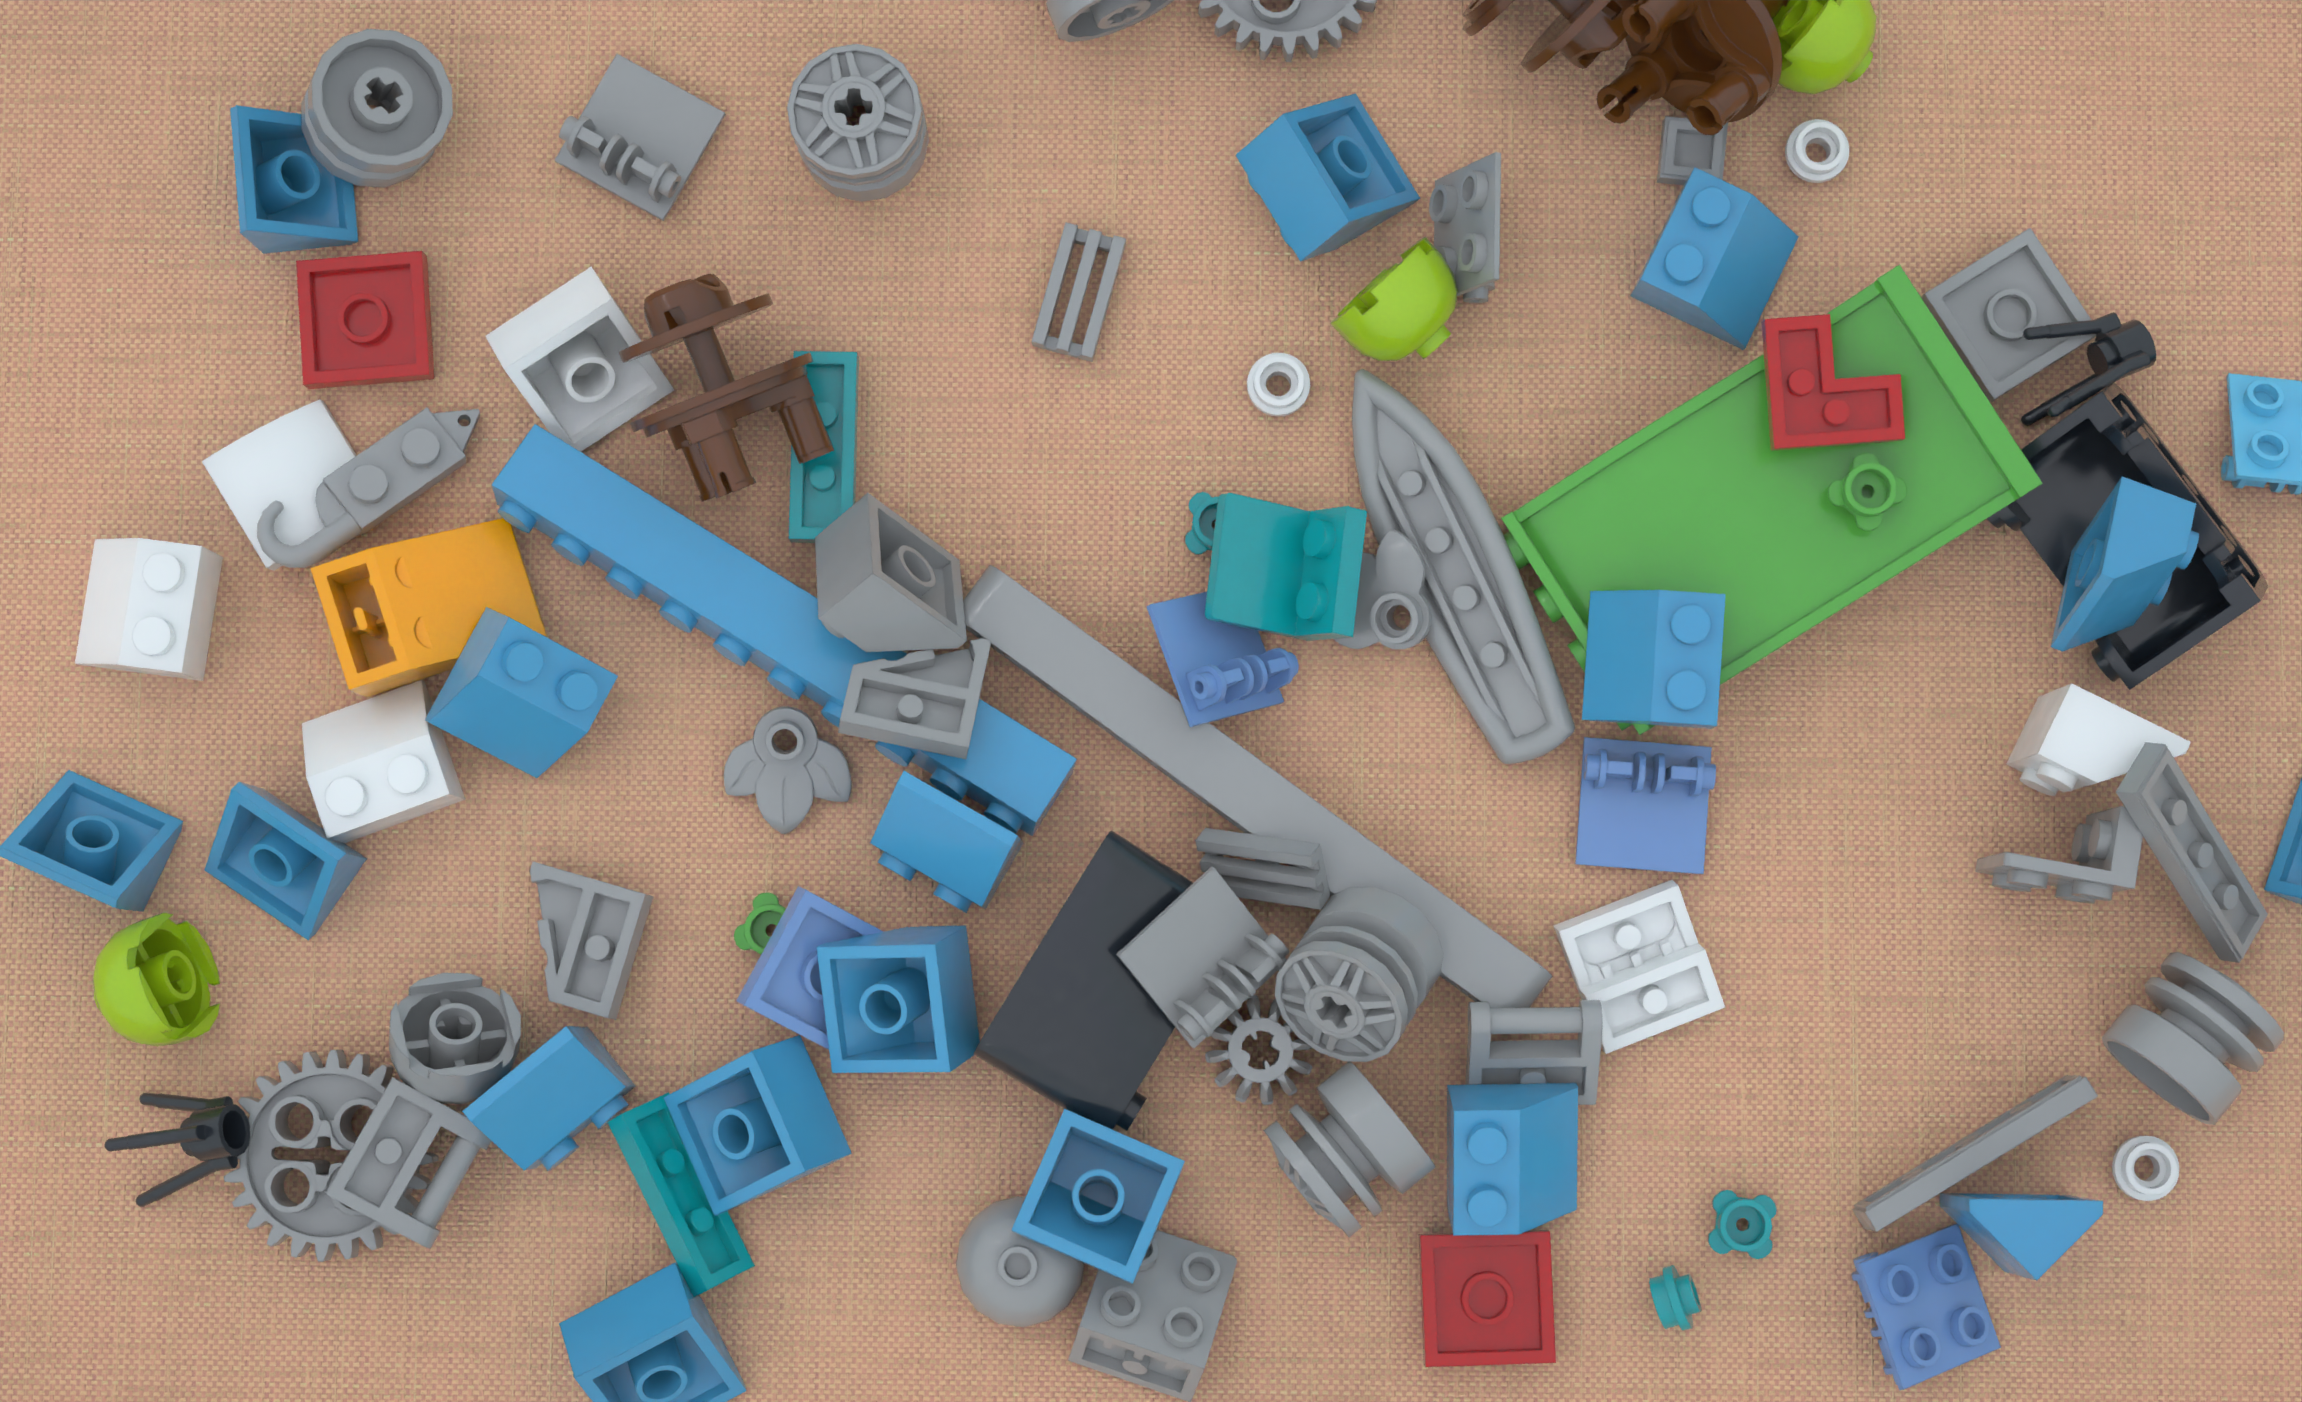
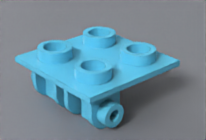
[2221,373,2302,495]

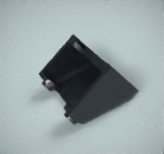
[1987,383,2268,690]
[974,830,1193,1131]

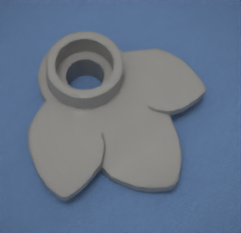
[1334,530,1432,650]
[724,706,852,834]

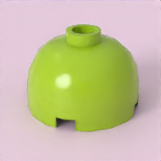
[1772,0,1876,94]
[1330,237,1458,361]
[93,913,220,1046]

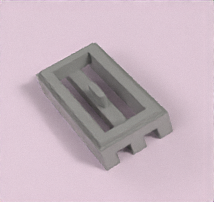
[1031,222,1126,362]
[1195,828,1330,910]

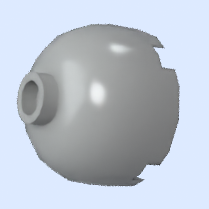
[389,973,521,1104]
[956,1196,1085,1328]

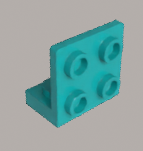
[1205,493,1367,641]

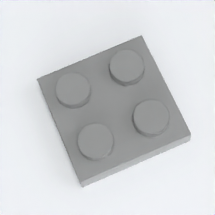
[1921,228,2096,403]

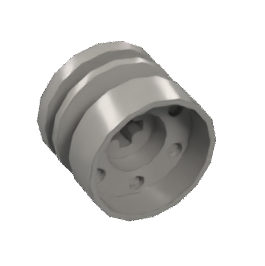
[787,44,929,202]
[1275,887,1444,1062]
[2102,952,2284,1125]
[1263,1062,1435,1237]

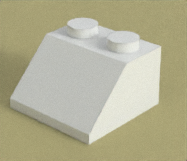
[485,267,674,452]
[75,538,223,681]
[302,680,465,843]
[2006,683,2191,796]

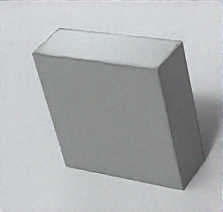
[1657,116,1728,185]

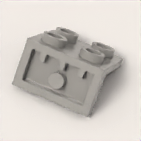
[1975,806,2143,904]
[1068,1230,1237,1402]

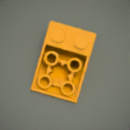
[310,518,548,698]

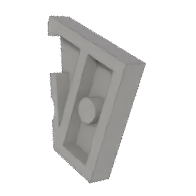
[838,638,992,759]
[530,862,653,1020]

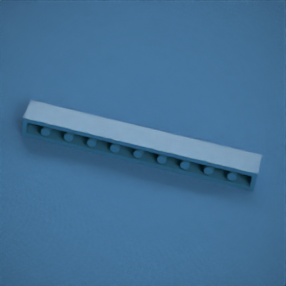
[492,424,1077,836]

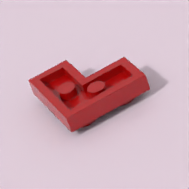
[1761,314,1905,451]

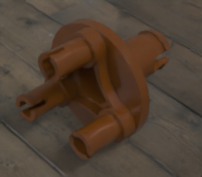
[1596,0,1790,135]

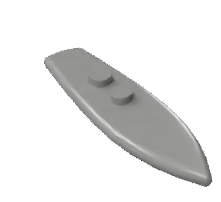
[1352,369,1575,764]

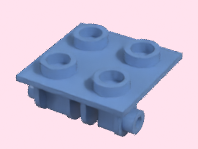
[1146,592,1299,727]
[1575,737,1716,874]
[1851,1224,2001,1390]

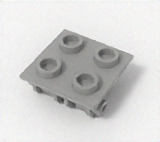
[555,54,726,221]
[1429,152,1501,303]
[1116,866,1289,1048]

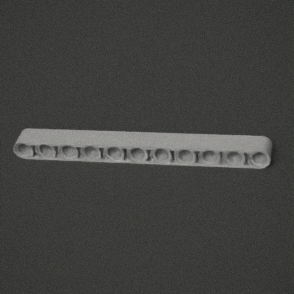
[963,565,1552,1008]

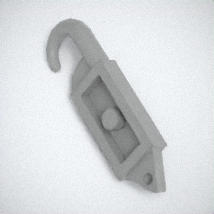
[257,407,480,568]

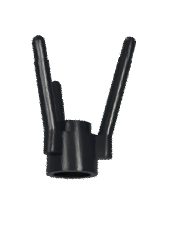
[2021,312,2156,426]
[104,1093,250,1207]

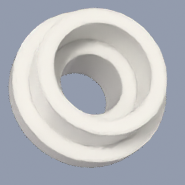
[1785,119,1849,183]
[1247,353,1310,416]
[2112,1136,2179,1201]

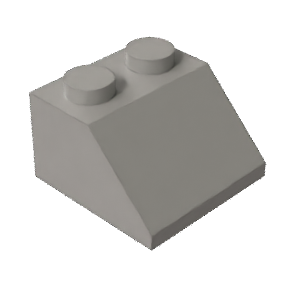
[815,493,967,652]

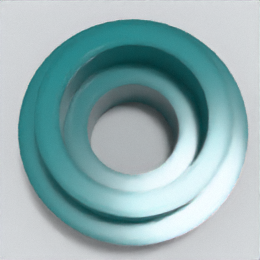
[1649,1265,1702,1331]

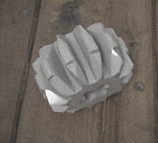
[1205,995,1312,1105]

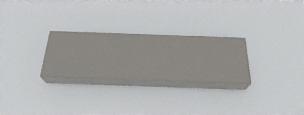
[2116,742,2268,963]
[1852,1075,2098,1232]

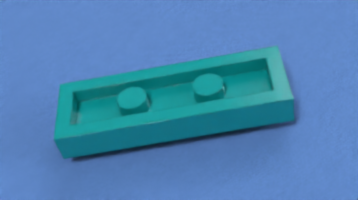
[789,351,859,543]
[608,1092,755,1297]

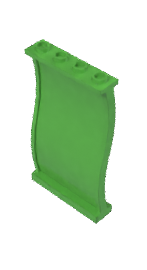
[1501,264,2043,735]

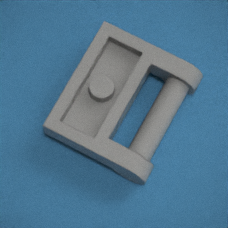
[1465,1000,1603,1105]
[326,1077,491,1249]

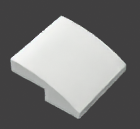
[202,400,357,571]
[1553,880,1725,1054]

